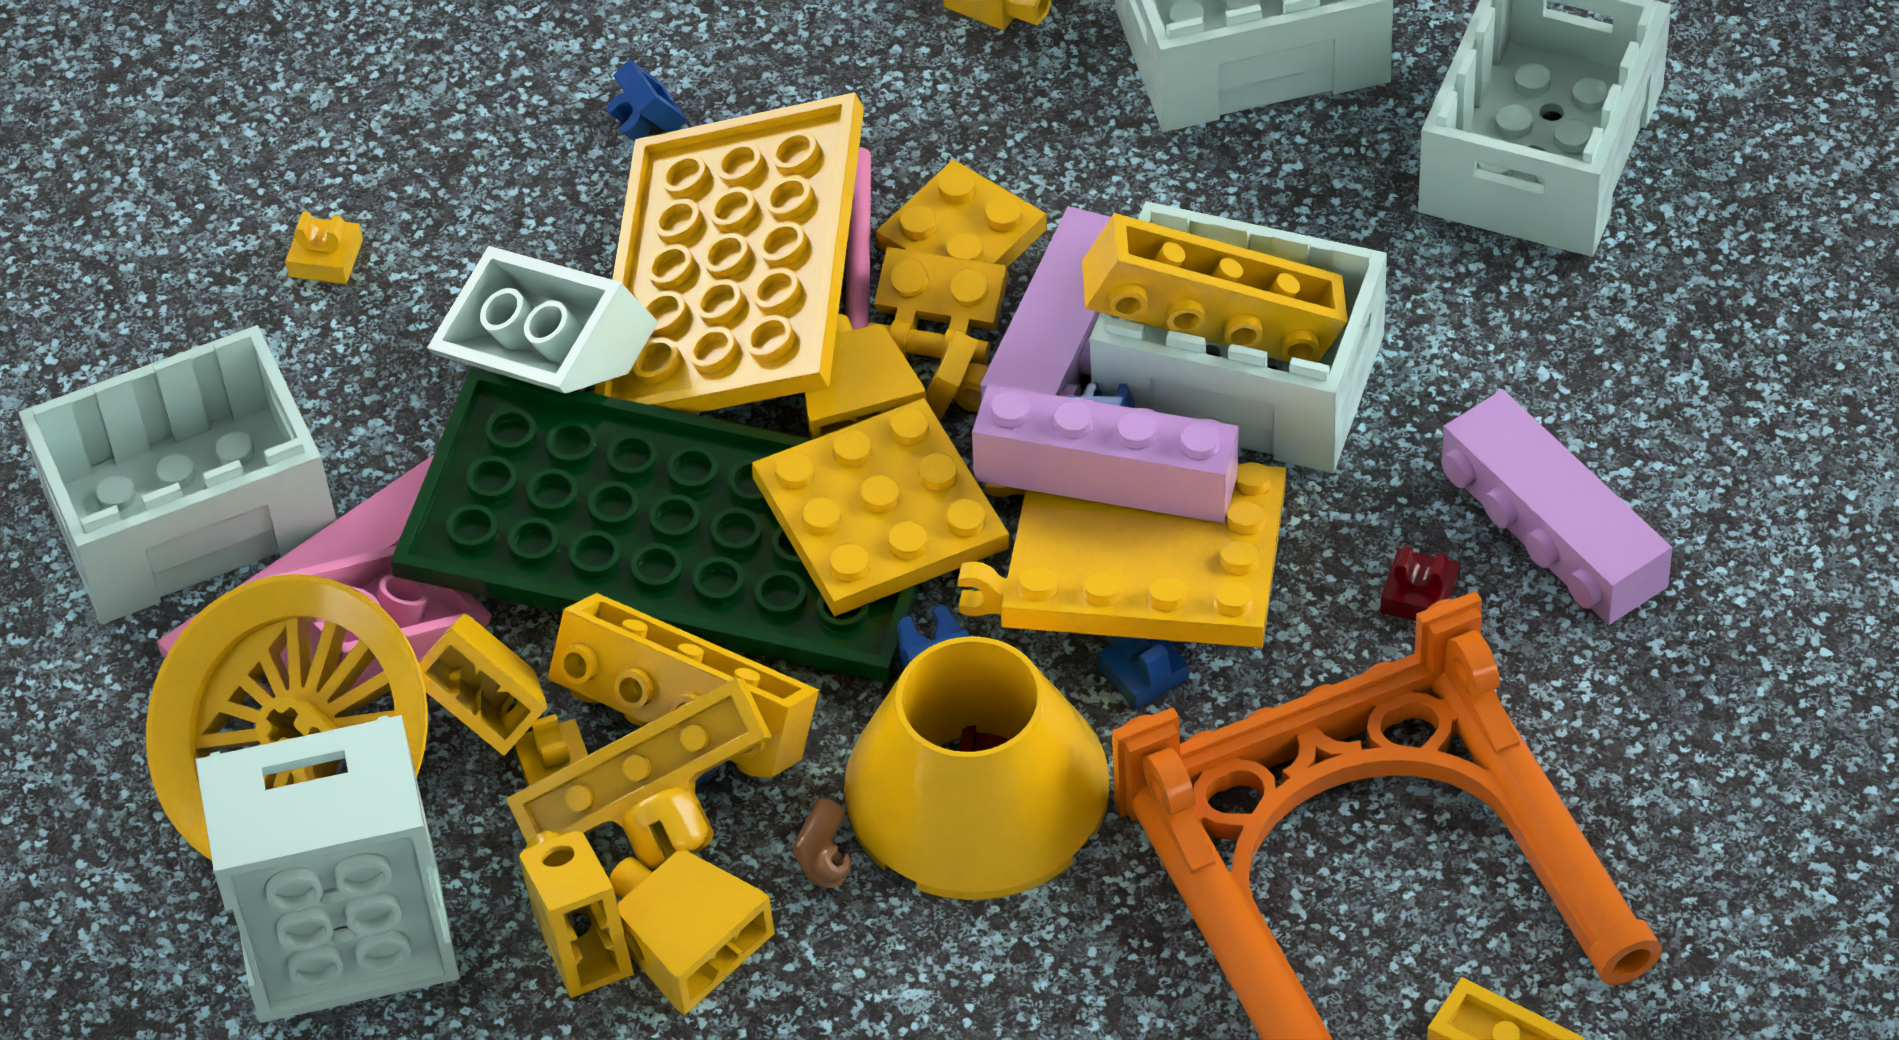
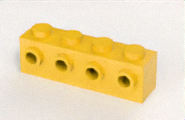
[1082,213,1348,363]
[547,593,819,778]

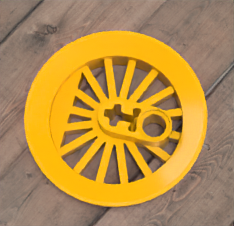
[146,574,428,861]

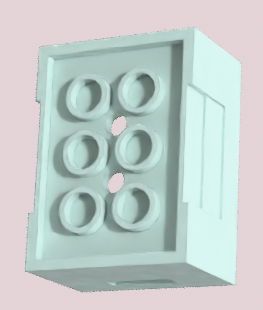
[1115,0,1393,132]
[1418,0,1671,257]
[1089,201,1387,473]
[19,325,336,625]
[195,715,460,1023]

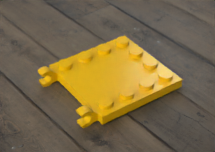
[958,462,1286,648]

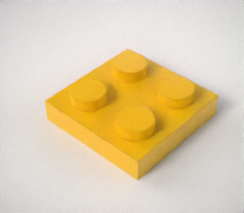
[876,159,1047,267]

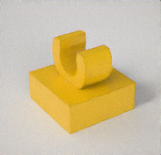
[285,211,363,284]
[926,330,989,420]
[514,714,588,787]

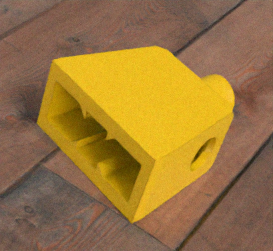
[804,314,926,439]
[419,613,548,756]
[519,831,634,998]
[609,850,775,1016]

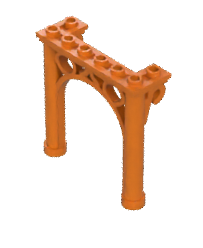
[1112,591,1662,1040]

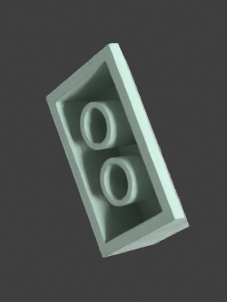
[427,246,658,394]

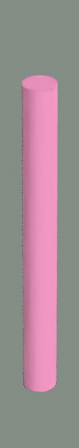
[845,147,871,330]

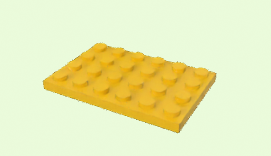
[594,92,864,414]

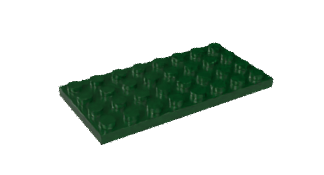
[391,368,921,683]

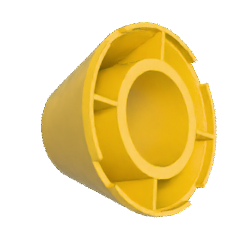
[844,637,1109,900]

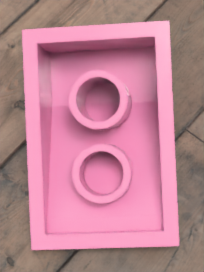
[267,545,492,701]

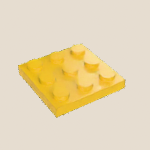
[752,398,1009,617]

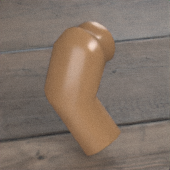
[792,799,851,888]

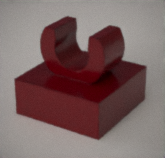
[1380,546,1461,621]

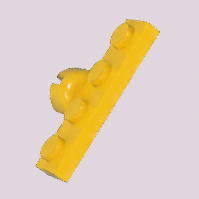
[506,677,772,870]

